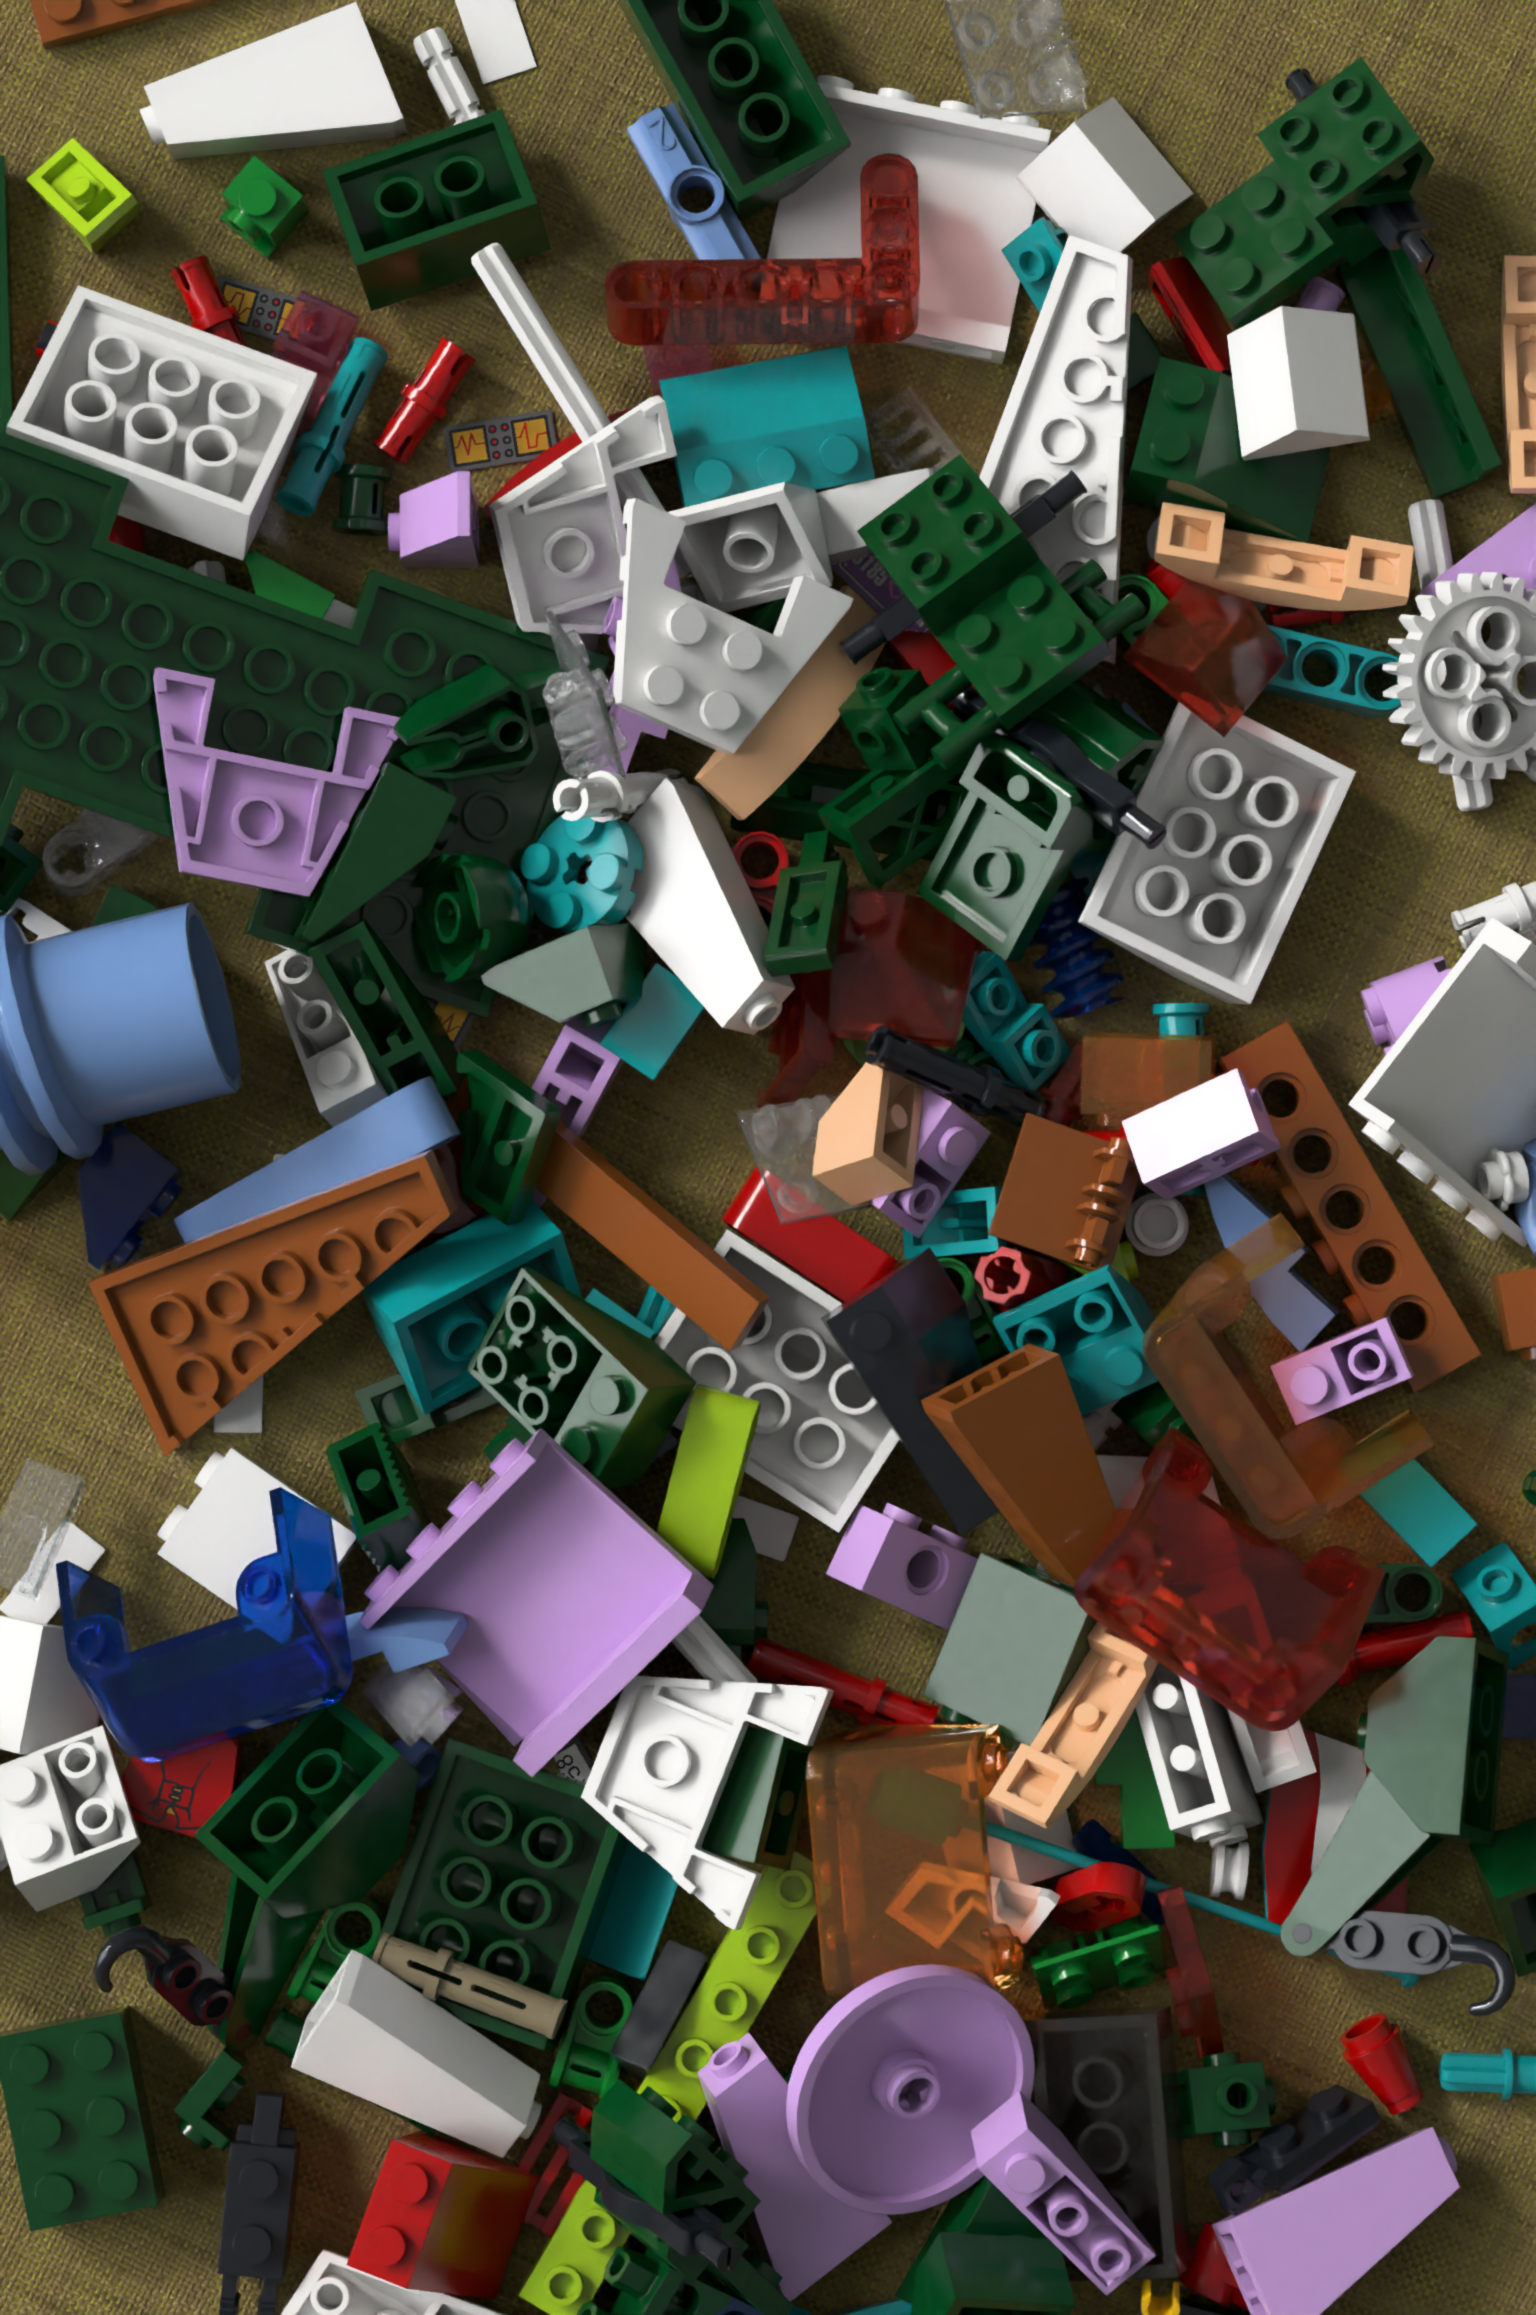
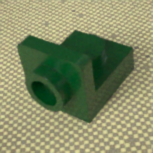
[173,2047,247,2151]

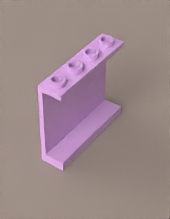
[359,1428,714,1777]

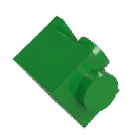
[219,155,309,260]

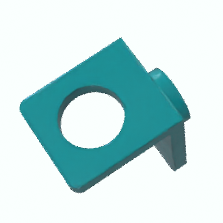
[1452,1543,1536,1669]

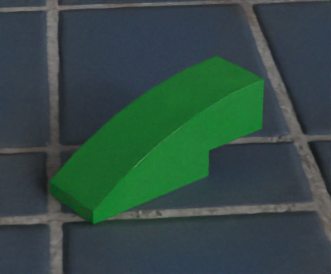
[1093,1708,1176,1849]

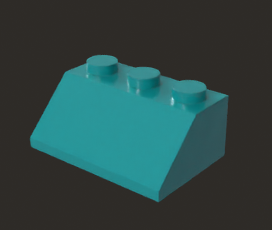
[659,345,875,508]
[362,1199,582,1415]

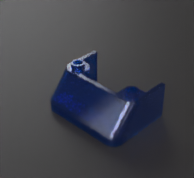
[56,1487,353,1763]

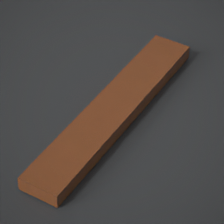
[448,1073,770,1352]

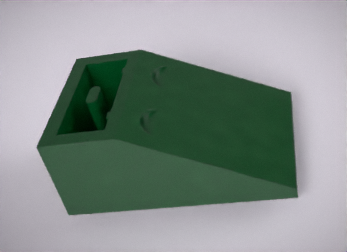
[466,1267,697,1488]

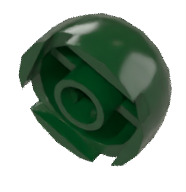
[414,853,534,983]

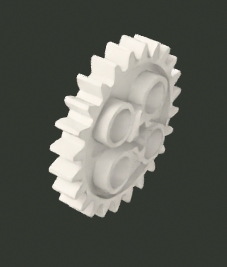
[1382,572,1536,781]

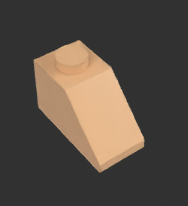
[812,1062,924,1206]

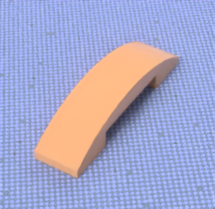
[1501,255,1536,494]
[1154,502,1414,611]
[694,585,887,820]
[989,1585,1177,1829]

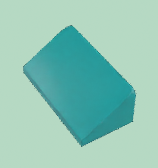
[588,1840,678,1981]

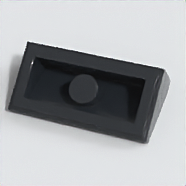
[610,1940,707,2081]

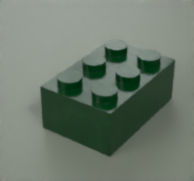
[0,2006,166,2231]

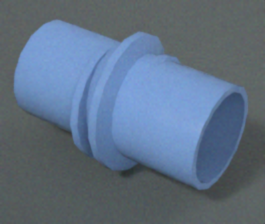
[0,902,242,1176]

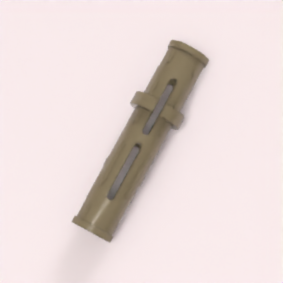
[372,1932,568,2040]

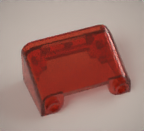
[1074,1427,1386,1731]

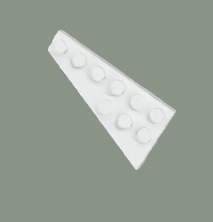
[979,235,1133,664]

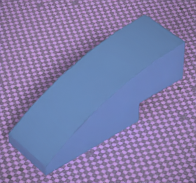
[1204,1173,1340,1352]

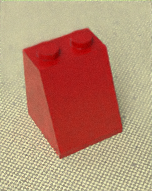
[346,2130,541,2299]

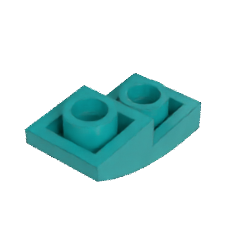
[943,951,1072,1091]

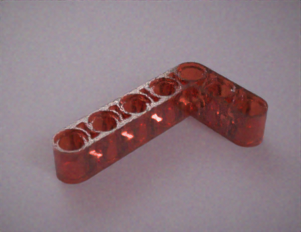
[604,153,920,346]

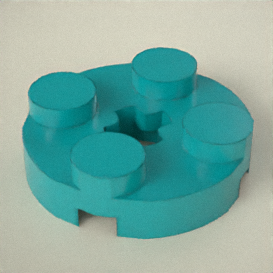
[520,815,644,934]

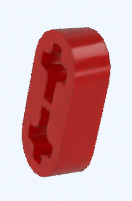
[1048,1862,1147,1932]

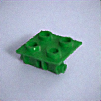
[1029,1916,1167,2009]

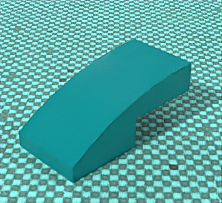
[1338,1430,1477,1568]

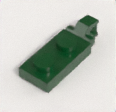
[764,830,849,977]

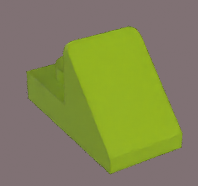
[26,138,140,254]

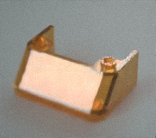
[1142,1213,1435,1539]

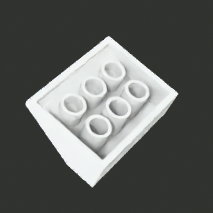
[6,285,317,561]
[1078,688,1356,1004]
[654,1229,899,1533]

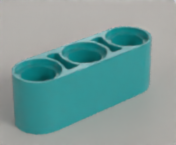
[1226,624,1401,718]

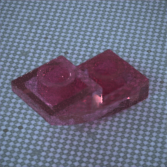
[272,290,359,438]

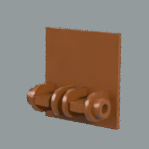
[988,1112,1140,1272]

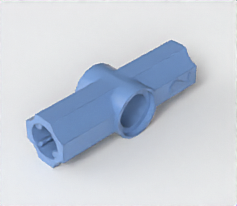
[626,103,766,297]

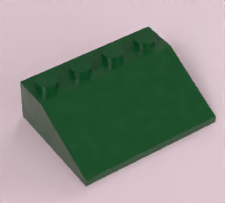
[372,1738,629,2050]

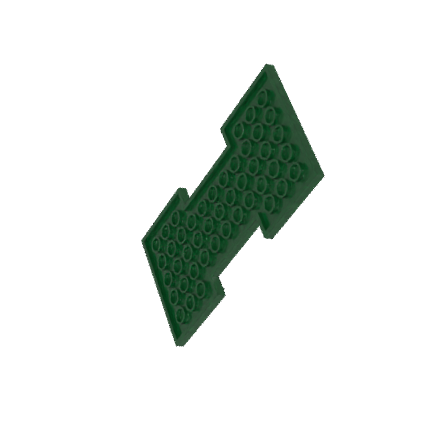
[0,432,610,1018]

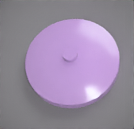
[786,1964,1035,2215]

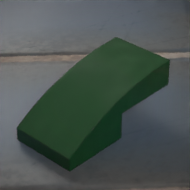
[355,1373,500,1444]

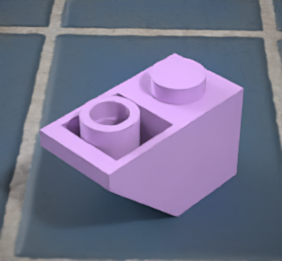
[872,1087,991,1238]
[1270,1316,1415,1425]

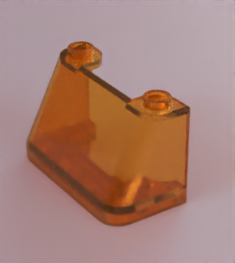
[806,1724,1024,2000]

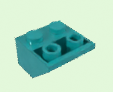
[993,1264,1171,1415]

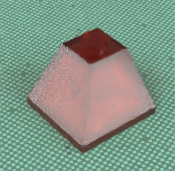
[828,888,979,1048]

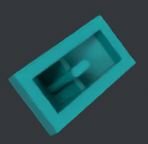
[600,963,705,1081]
[903,1187,1007,1259]

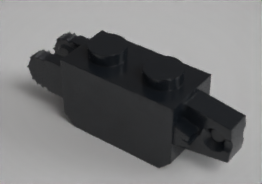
[217,2090,301,2315]

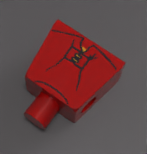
[121,1685,244,1838]

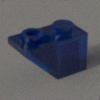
[78,1122,184,1272]

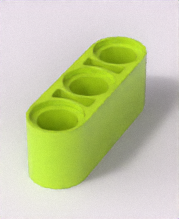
[657,1384,761,1579]

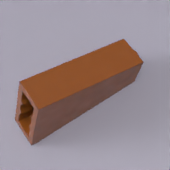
[921,1343,1134,1590]

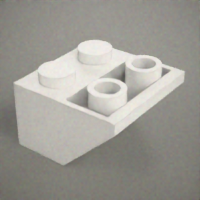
[0,1725,141,1912]

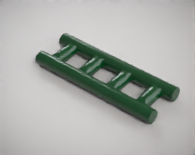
[892,559,1146,770]

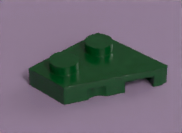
[456,1049,563,1225]

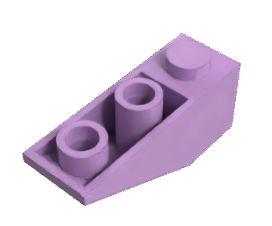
[971,2091,1156,2296]

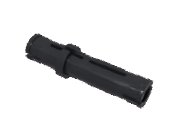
[865,1025,1047,1129]

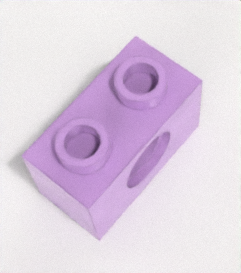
[826,1503,978,1631]

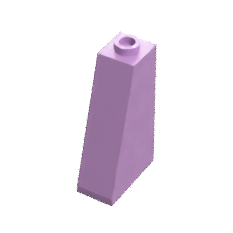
[697,2032,892,2302]
[1211,2127,1460,2315]

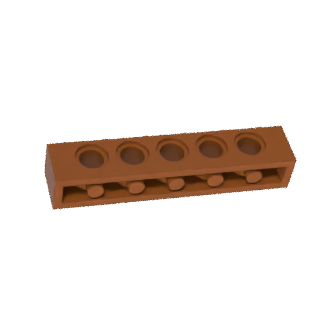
[1214,1020,1481,1394]

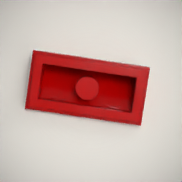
[1146,257,1232,376]

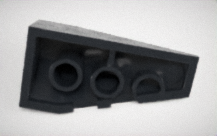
[821,1248,1000,1535]

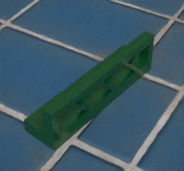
[1335,245,1502,500]
[817,708,977,888]

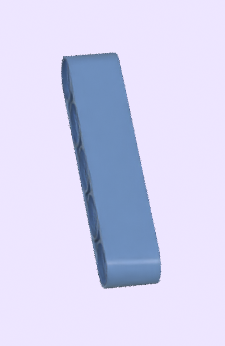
[173,1076,461,1242]

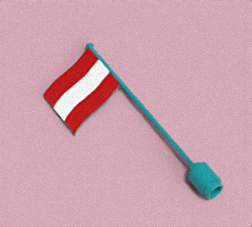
[867,1728,1420,1988]

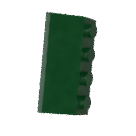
[619,0,851,221]

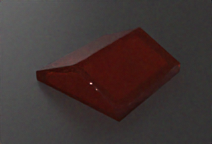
[1123,579,1288,737]

